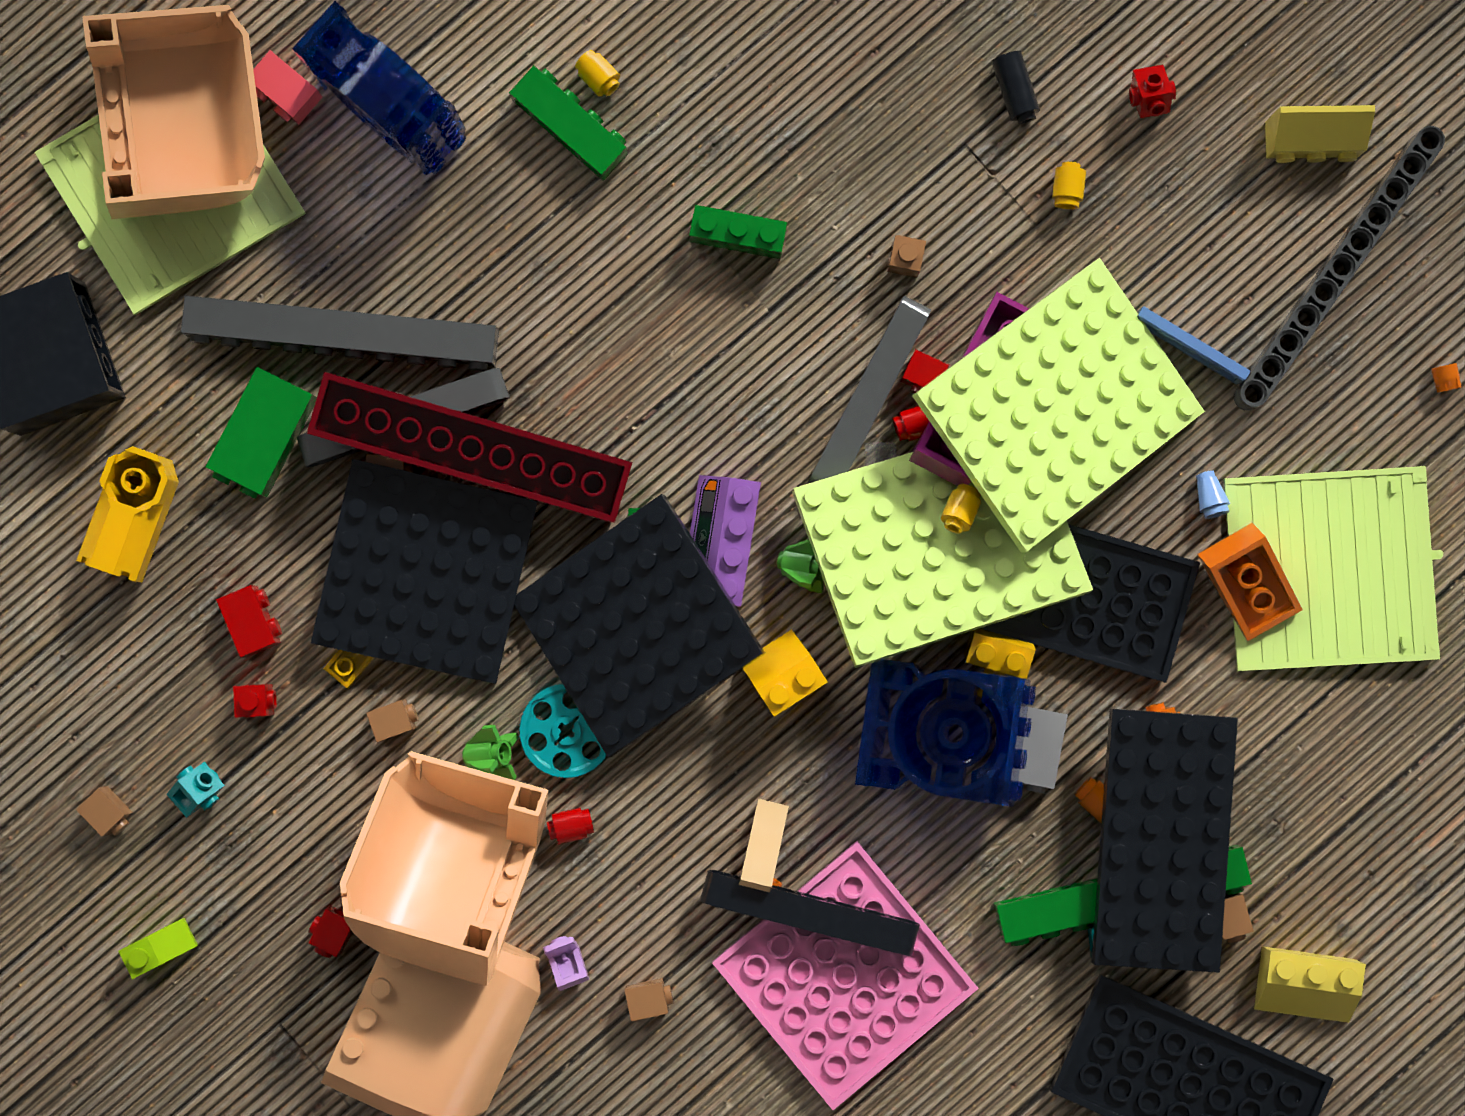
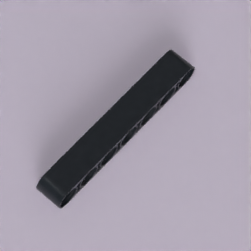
[700,870,920,956]

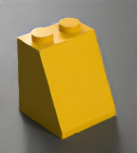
[743,629,828,717]

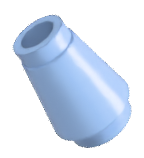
[1196,471,1230,519]

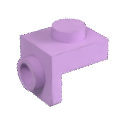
[543,936,590,991]

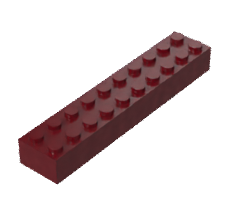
[307,372,633,523]

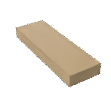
[739,799,789,892]

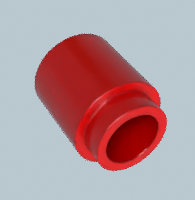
[892,406,929,442]
[547,807,594,845]

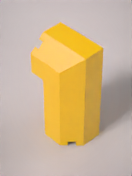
[76,446,179,583]

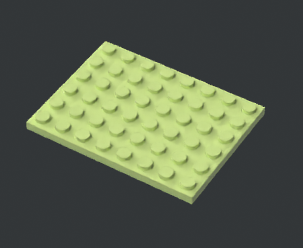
[912,258,1205,553]
[792,452,1093,668]

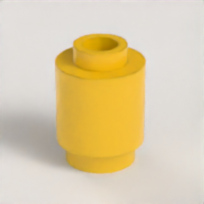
[575,50,620,96]
[1052,162,1086,210]
[941,484,981,534]

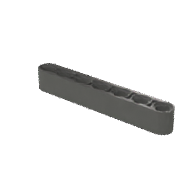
[807,296,931,484]
[297,368,510,468]

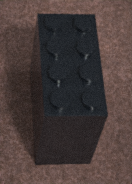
[0,272,126,436]

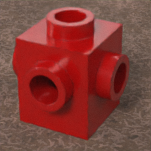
[1129,64,1176,118]

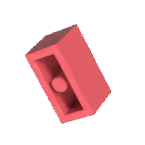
[253,50,323,125]

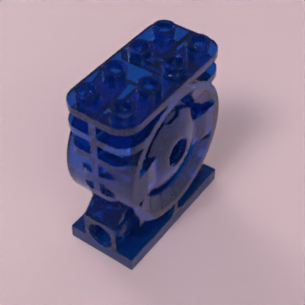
[292,1,466,175]
[855,659,1036,807]

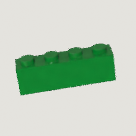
[509,65,628,181]

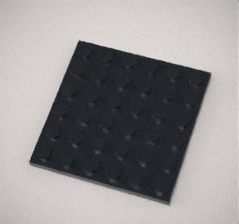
[311,459,538,684]
[514,494,765,757]

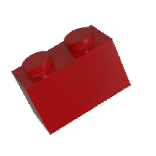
[216,585,282,658]

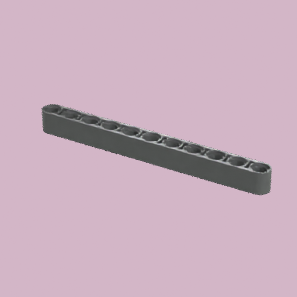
[1234,126,1445,410]

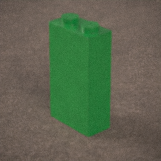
[205,367,317,499]

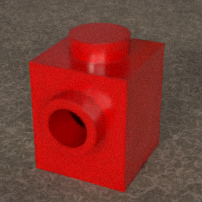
[900,349,949,394]
[233,684,277,718]
[308,906,353,958]

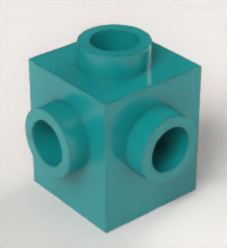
[166,762,225,818]

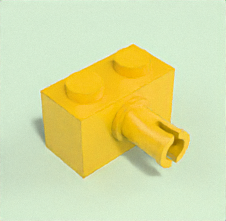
[964,628,1036,700]

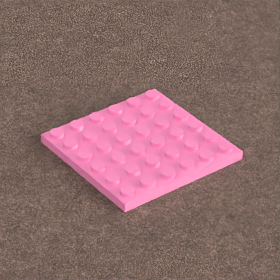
[712,841,979,1110]

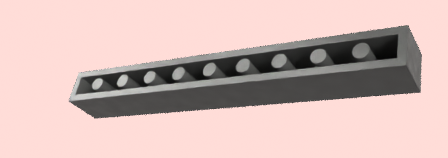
[181,296,499,371]

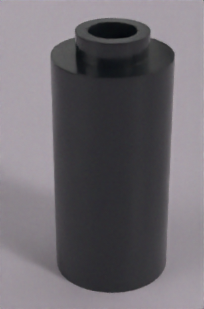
[992,51,1040,124]

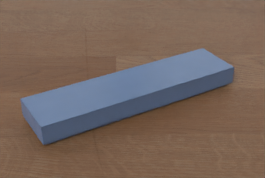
[1137,306,1251,385]

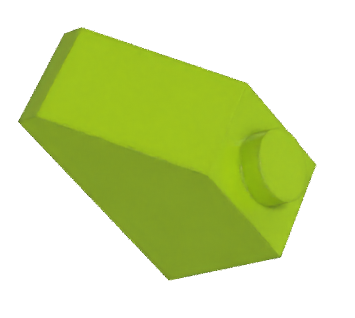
[118,918,198,979]

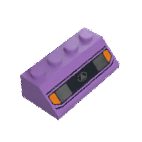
[690,475,761,608]

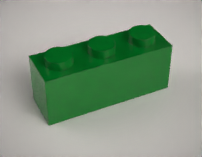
[689,205,787,259]

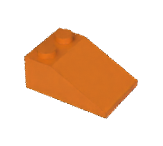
[1197,523,1303,641]

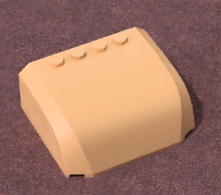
[82,5,265,219]
[340,751,548,986]
[321,942,541,1116]

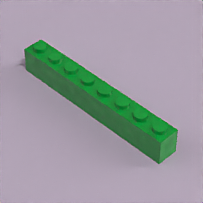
[993,845,1252,946]

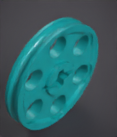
[520,684,607,778]

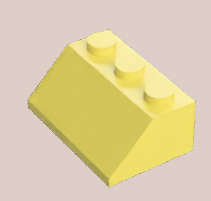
[1265,105,1375,163]
[1254,946,1366,1023]

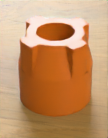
[1431,363,1461,393]

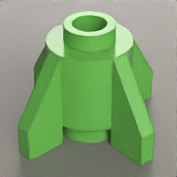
[777,539,824,593]
[462,725,519,780]

